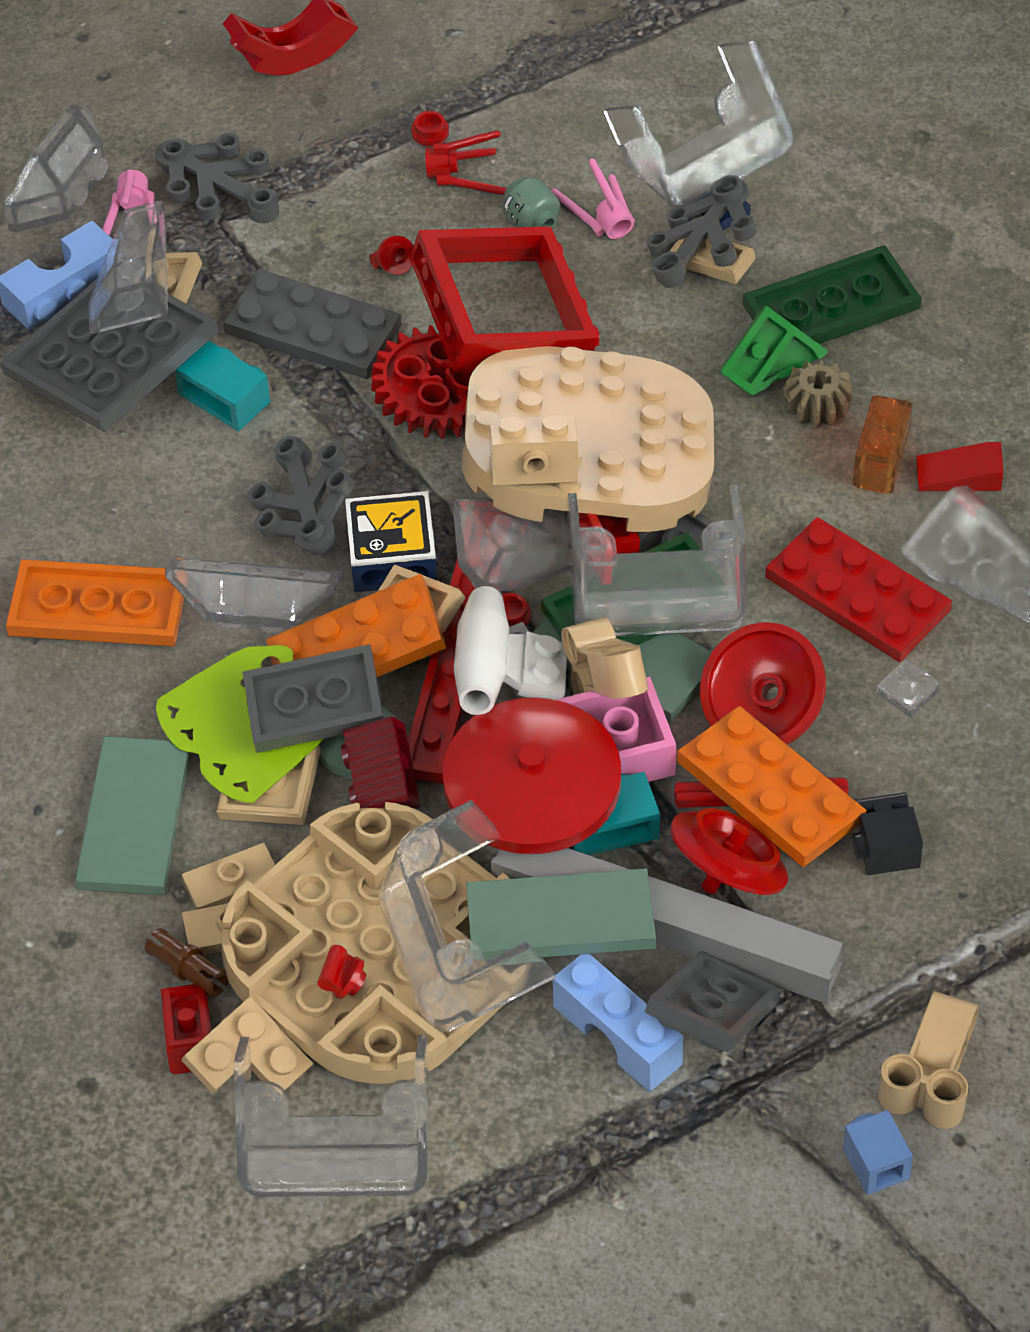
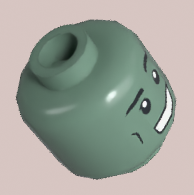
[502,178,560,228]

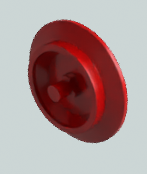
[670,808,788,895]

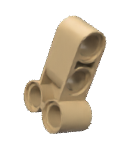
[562,617,648,699]
[878,991,979,1129]

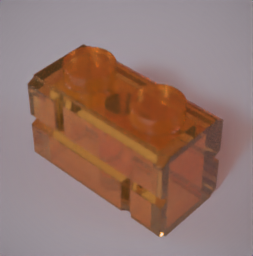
[853,395,913,494]

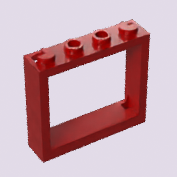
[410,226,600,372]

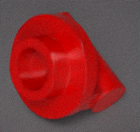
[369,235,414,275]
[317,945,367,999]

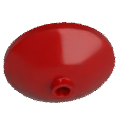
[700,622,826,745]

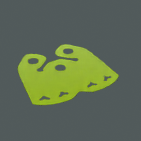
[156,645,323,803]

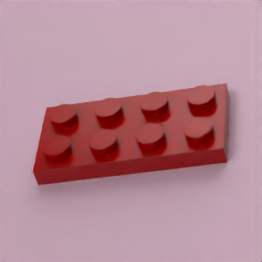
[765,517,952,663]

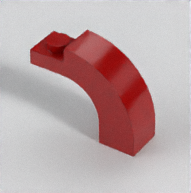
[223,0,359,75]

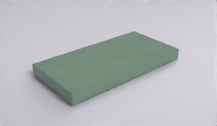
[533,578,712,722]
[75,736,190,895]
[466,869,656,963]

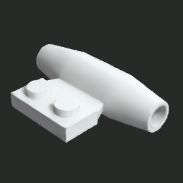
[454,586,567,715]

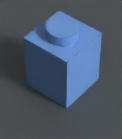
[843,1110,913,1195]

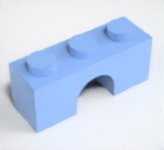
[0,221,124,331]
[553,954,683,1093]

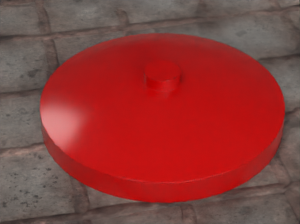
[443,698,622,854]

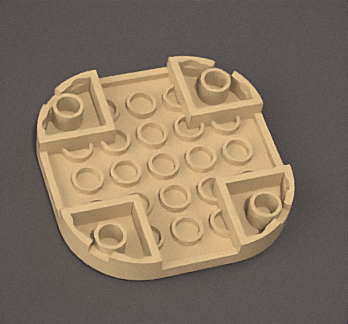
[462,346,714,532]
[222,802,531,1084]

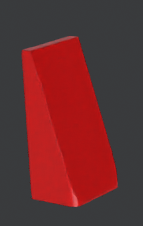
[916,442,1004,491]
[161,984,212,1074]

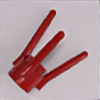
[425,130,507,195]

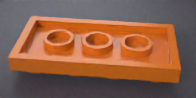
[6,559,188,647]
[266,573,447,677]
[676,706,867,868]

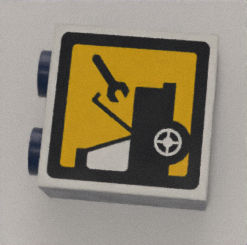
[345,491,437,592]

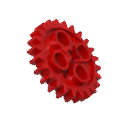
[371,325,473,439]

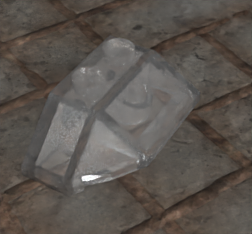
[4,103,108,233]
[165,556,341,633]

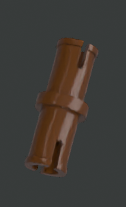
[145,928,229,997]

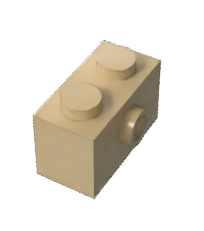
[490,414,578,486]

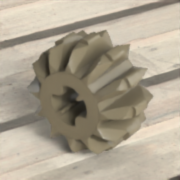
[784,358,853,428]

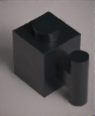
[852,792,923,875]

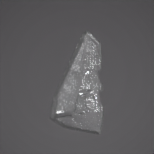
[89,200,168,334]
[900,485,1030,623]

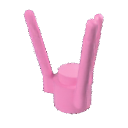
[551,158,635,239]
[102,169,165,254]

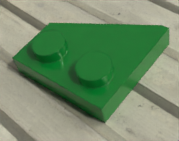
[717,306,828,396]

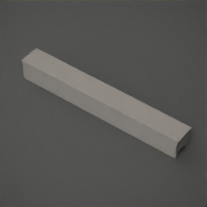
[491,848,843,1004]

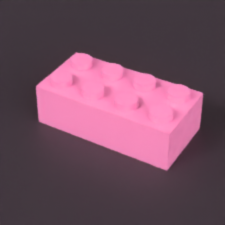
[556,677,676,782]

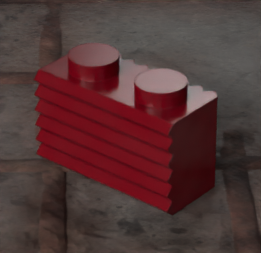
[341,716,421,809]

